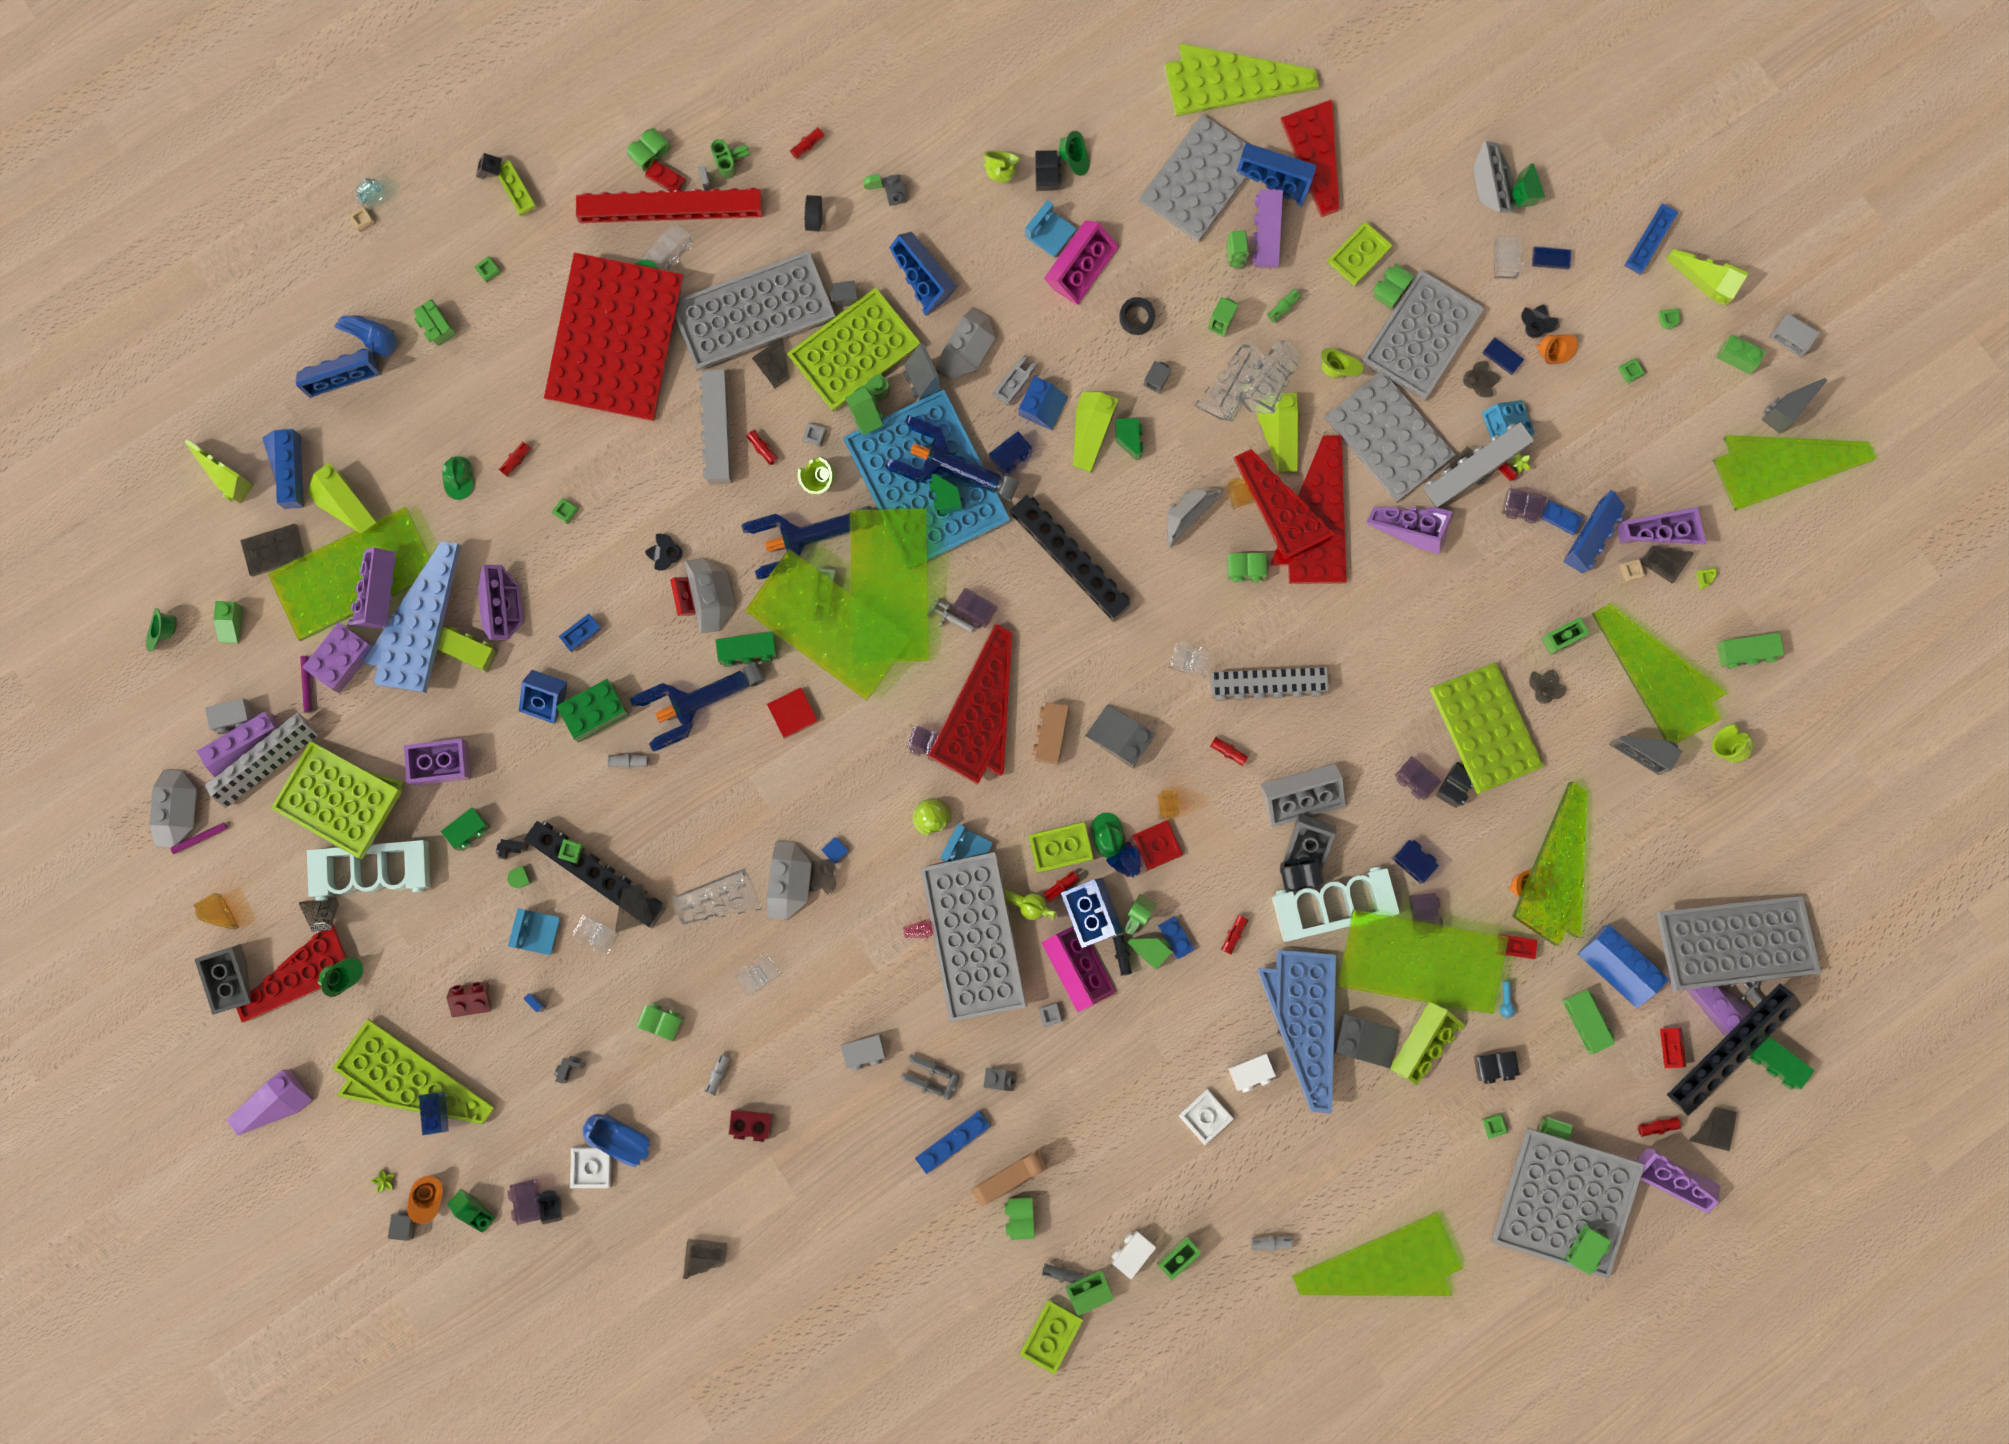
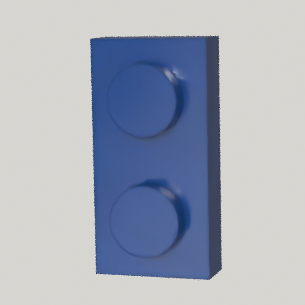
[1539,500,1583,535]
[559,614,602,652]
[1158,916,1195,960]

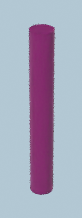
[300,656,312,713]
[170,822,228,854]

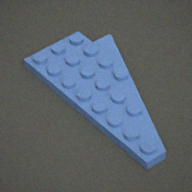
[363,542,461,693]
[1258,950,1336,1114]

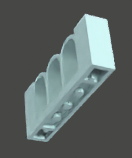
[307,840,431,901]
[1272,866,1400,943]

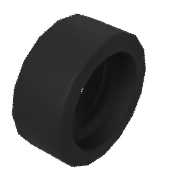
[804,195,822,231]
[1119,297,1155,335]

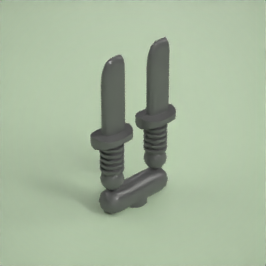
[901,1054,960,1100]

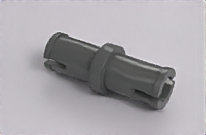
[1042,1263,1084,1283]

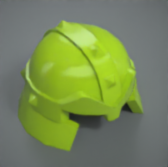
[983,150,1020,184]
[797,457,835,494]
[1712,724,1755,763]
[913,798,951,836]

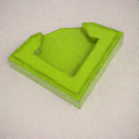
[1696,568,1717,590]

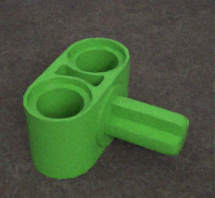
[711,139,750,179]
[1124,894,1156,935]

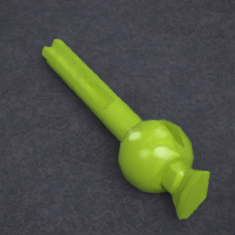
[1004,889,1057,920]

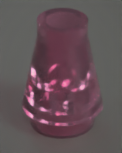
[903,920,933,939]

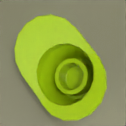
[1321,348,1363,378]

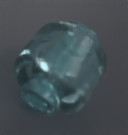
[355,178,384,206]

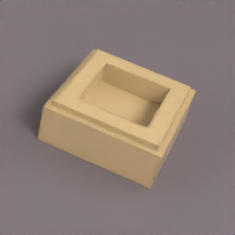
[348,206,375,232]
[1620,558,1645,582]

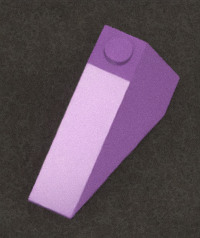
[1367,507,1453,554]
[226,1069,314,1135]

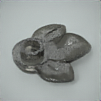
[1463,361,1501,398]
[1529,670,1566,704]
[809,859,836,896]

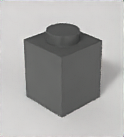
[830,280,858,308]
[1143,361,1171,394]
[387,1210,416,1241]

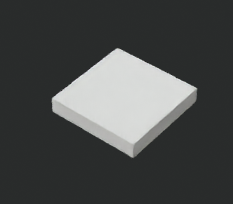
[1178,1089,1234,1145]
[570,1147,612,1188]

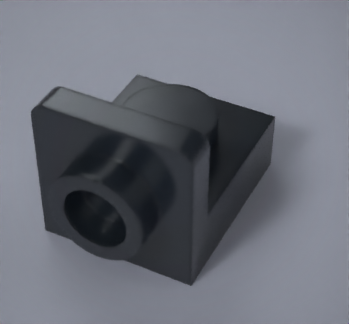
[476,153,502,179]
[496,839,528,860]

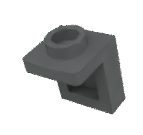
[882,174,907,206]
[554,1056,585,1084]
[983,1068,1016,1091]

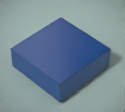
[821,837,849,865]
[524,993,546,1012]

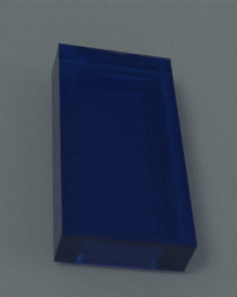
[1532,246,1571,270]
[1482,337,1524,375]

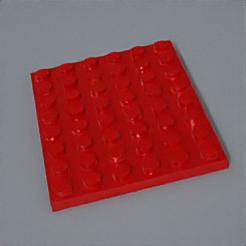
[544,252,684,422]

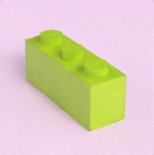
[437,625,497,672]

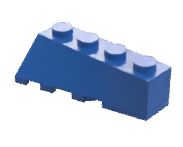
[1237,143,1316,207]
[889,232,957,315]
[262,429,304,509]

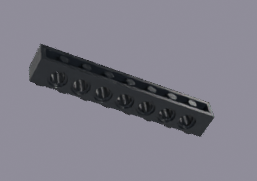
[1010,495,1131,622]
[523,820,666,928]
[1667,983,1801,1116]

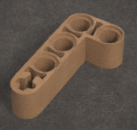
[971,1149,1048,1207]

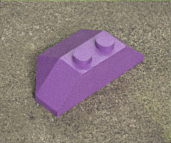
[478,565,523,640]

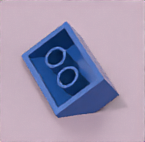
[1061,878,1123,948]

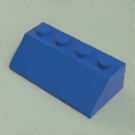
[295,348,381,398]
[1563,490,1625,573]
[1578,925,1669,1008]

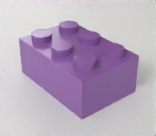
[302,622,373,693]
[404,738,471,786]

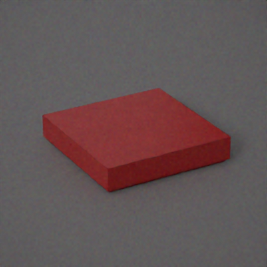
[767,687,818,739]
[1132,820,1183,871]

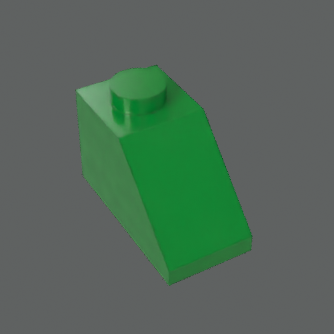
[1511,163,1545,208]

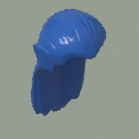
[334,315,397,358]
[582,1113,650,1167]

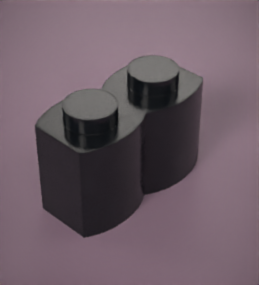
[1035,150,1062,191]
[1436,762,1474,808]
[1280,856,1324,891]
[1474,1051,1520,1084]

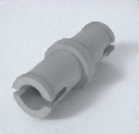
[607,753,648,769]
[704,1054,731,1096]
[1250,1235,1293,1252]

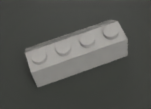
[1261,763,1346,827]

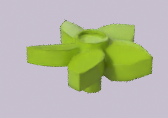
[1509,453,1531,474]
[370,1169,395,1193]

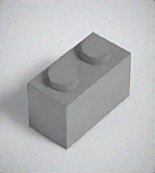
[1769,313,1819,357]
[205,698,253,734]
[841,1035,886,1071]

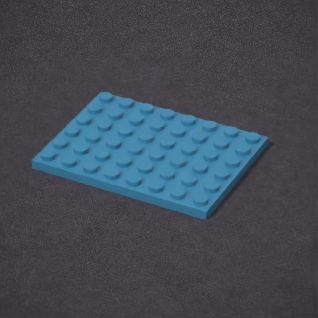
[843,389,1010,570]

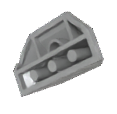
[1473,141,1515,214]
[936,308,995,380]
[1167,488,1224,548]
[685,558,735,634]
[149,770,198,847]
[767,841,812,920]

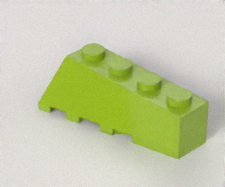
[1390,1002,1466,1086]

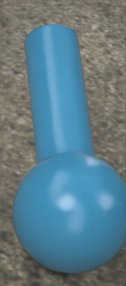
[1500,980,1516,1018]

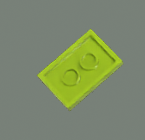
[1327,222,1393,286]
[1028,822,1094,873]
[1019,1300,1083,1375]

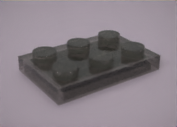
[240,523,307,577]

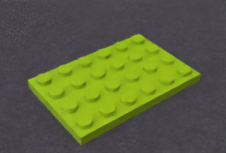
[787,287,921,412]
[1429,662,1544,795]
[271,741,402,860]

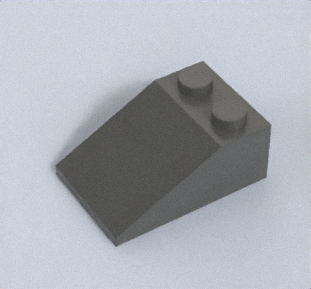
[903,343,940,401]
[1761,378,1827,433]
[1085,705,1156,769]
[1609,736,1682,775]
[1280,814,1336,873]
[194,944,252,1015]
[1334,1014,1399,1068]

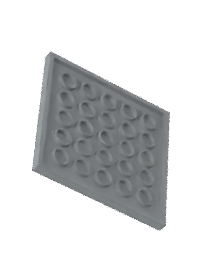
[1491,1127,1644,1279]

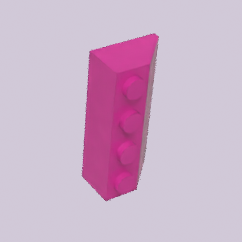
[1044,220,1119,305]
[1041,926,1116,1012]

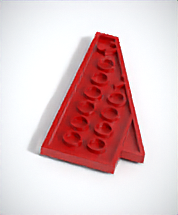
[1270,435,1347,584]
[927,624,1012,785]

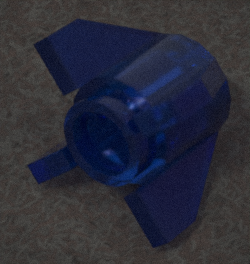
[1106,842,1142,877]

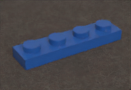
[1624,203,1678,275]
[915,1111,990,1174]

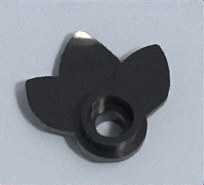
[1521,304,1559,338]
[645,534,683,571]

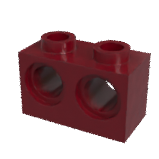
[728,1110,773,1142]

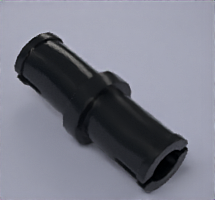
[1112,935,1133,976]

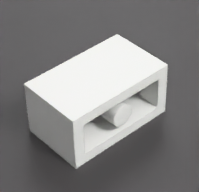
[1228,1054,1275,1093]
[1111,1230,1156,1279]

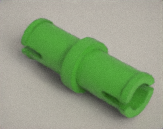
[1267,288,1302,323]

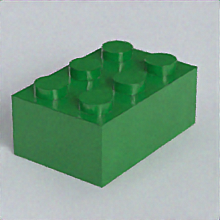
[556,678,629,742]

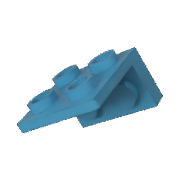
[1025,200,1076,257]
[1482,400,1535,438]
[940,823,992,862]
[508,908,560,955]

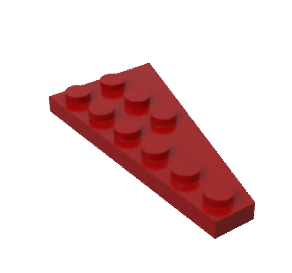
[1280,99,1339,218]
[1233,449,1335,560]
[236,921,347,1023]

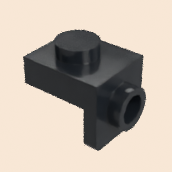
[536,1190,563,1225]

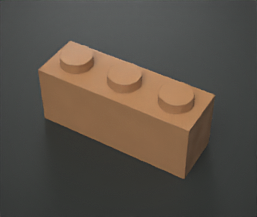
[1032,702,1068,765]

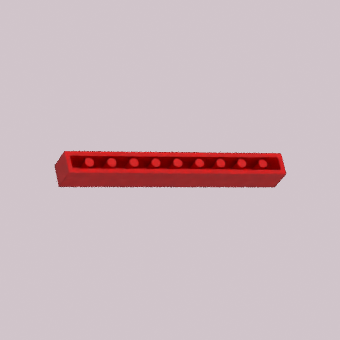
[576,187,763,223]

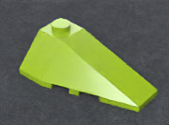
[1666,249,1748,306]
[1073,392,1118,473]
[1257,393,1298,473]
[185,440,254,503]
[307,462,377,535]

